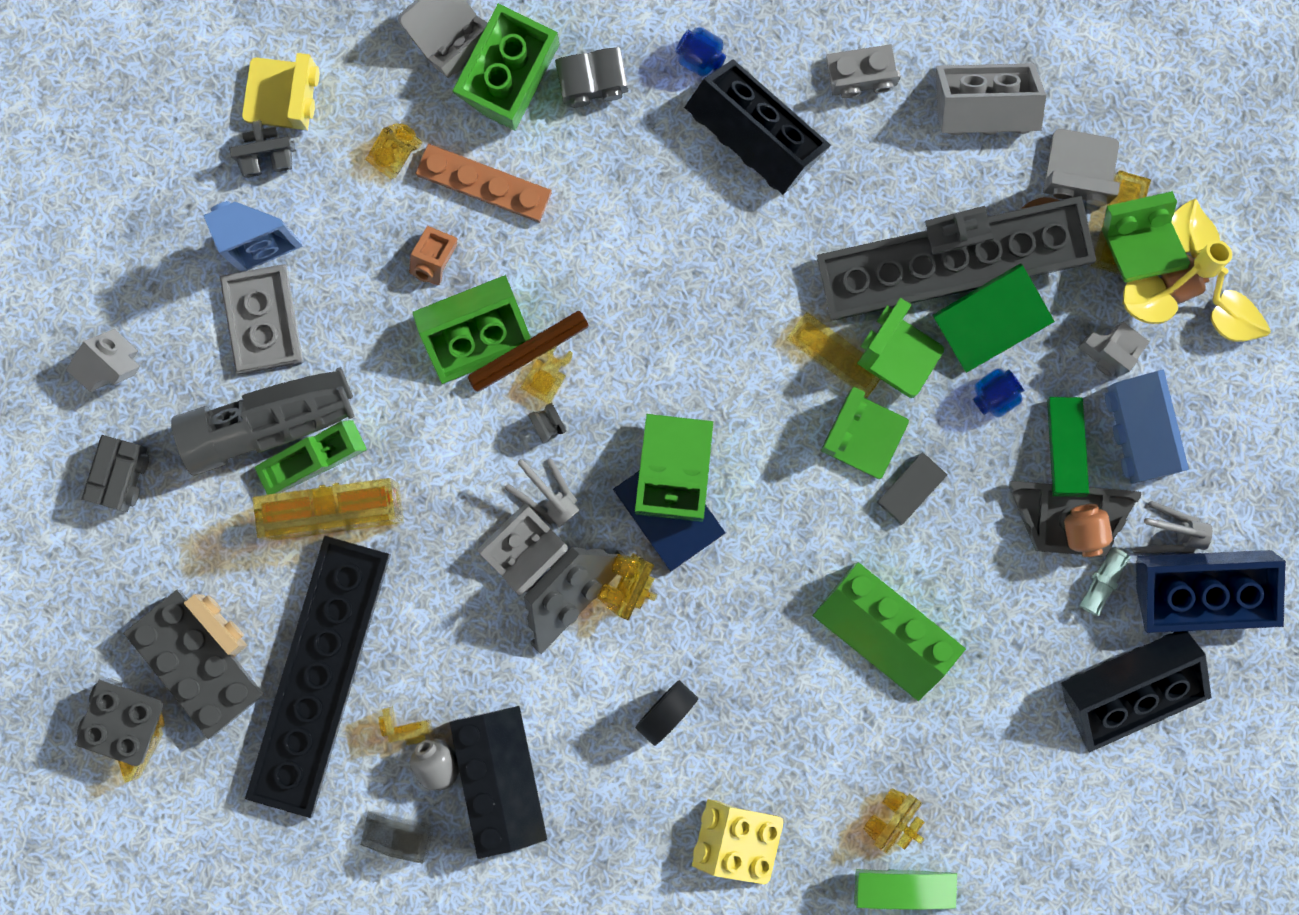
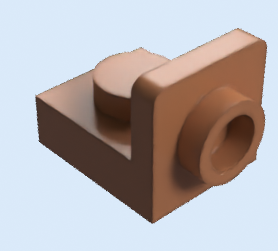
[409,226,458,285]

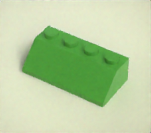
[812,562,966,701]

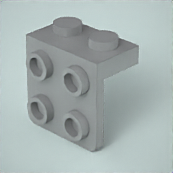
[398,0,487,78]
[1043,129,1120,206]
[477,503,568,595]

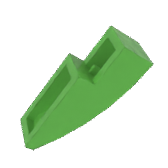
[254,420,367,497]
[854,869,957,910]

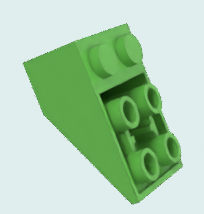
[635,414,714,522]

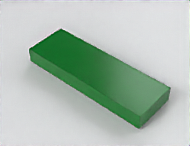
[1047,397,1089,497]

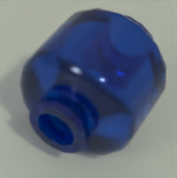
[675,27,726,77]
[972,368,1025,418]

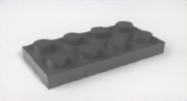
[123,589,264,739]

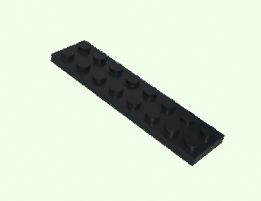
[245,535,391,818]

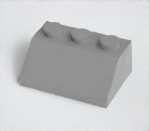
[936,63,1046,135]

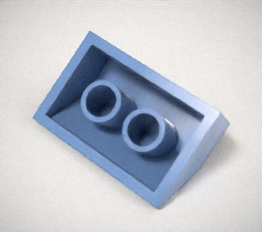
[203,201,303,272]
[1105,369,1189,484]

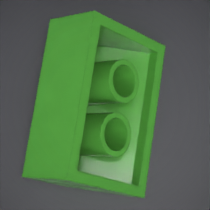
[453,3,560,131]
[412,275,531,384]

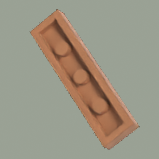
[416,144,552,223]

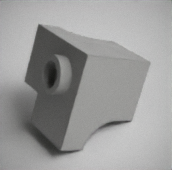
[1078,321,1150,378]
[66,329,140,392]

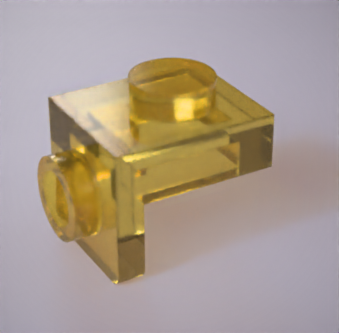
[365,123,423,179]
[379,706,433,746]

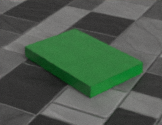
[932,263,1055,373]

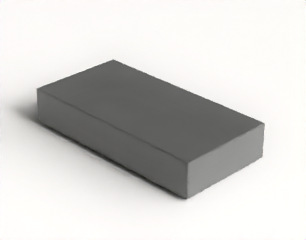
[877,452,948,525]

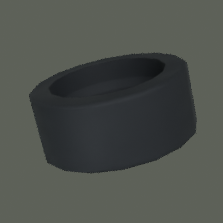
[635,680,698,746]

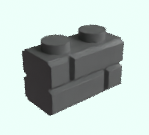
[81,434,149,512]

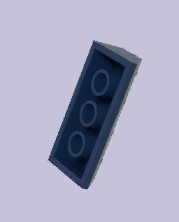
[1136,550,1286,633]

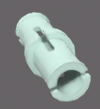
[1079,547,1131,617]

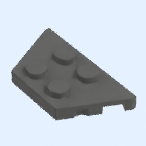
[1009,481,1141,557]
[524,547,631,654]

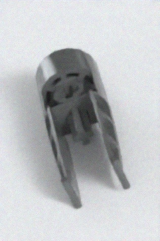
[171,367,355,476]

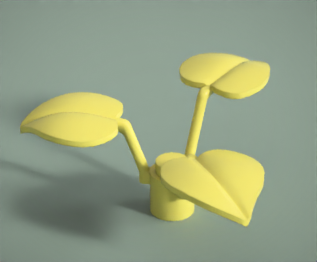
[1122,199,1271,342]

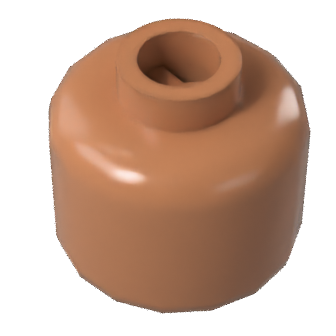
[1161,254,1210,304]
[1064,504,1113,557]

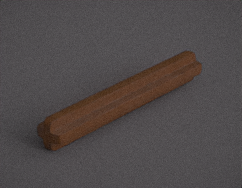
[468,311,589,392]

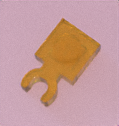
[520,346,573,404]

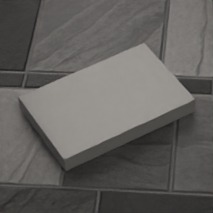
[220,264,304,375]

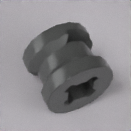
[528,402,567,444]

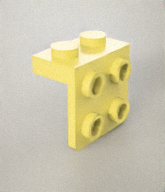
[242,53,320,131]
[692,799,783,884]

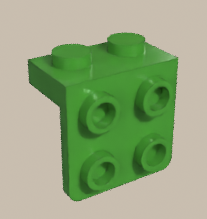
[857,298,944,398]

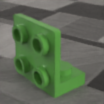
[1102,191,1190,282]
[820,386,909,479]

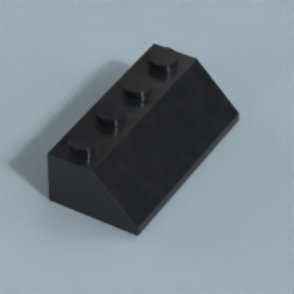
[684,59,831,195]
[1061,631,1212,753]
[449,705,548,859]

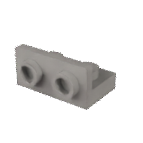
[826,44,901,98]

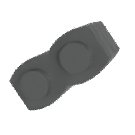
[555,47,628,108]

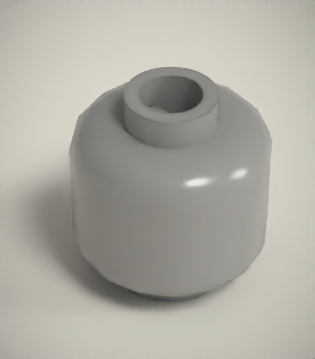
[409,739,459,791]

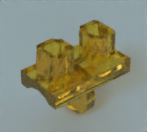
[598,553,658,621]
[863,788,925,853]

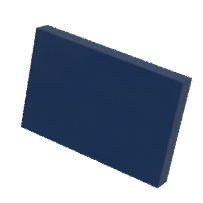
[613,470,726,572]

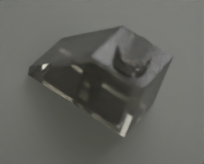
[360,811,435,864]

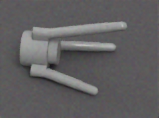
[505,458,579,528]
[1132,501,1213,554]

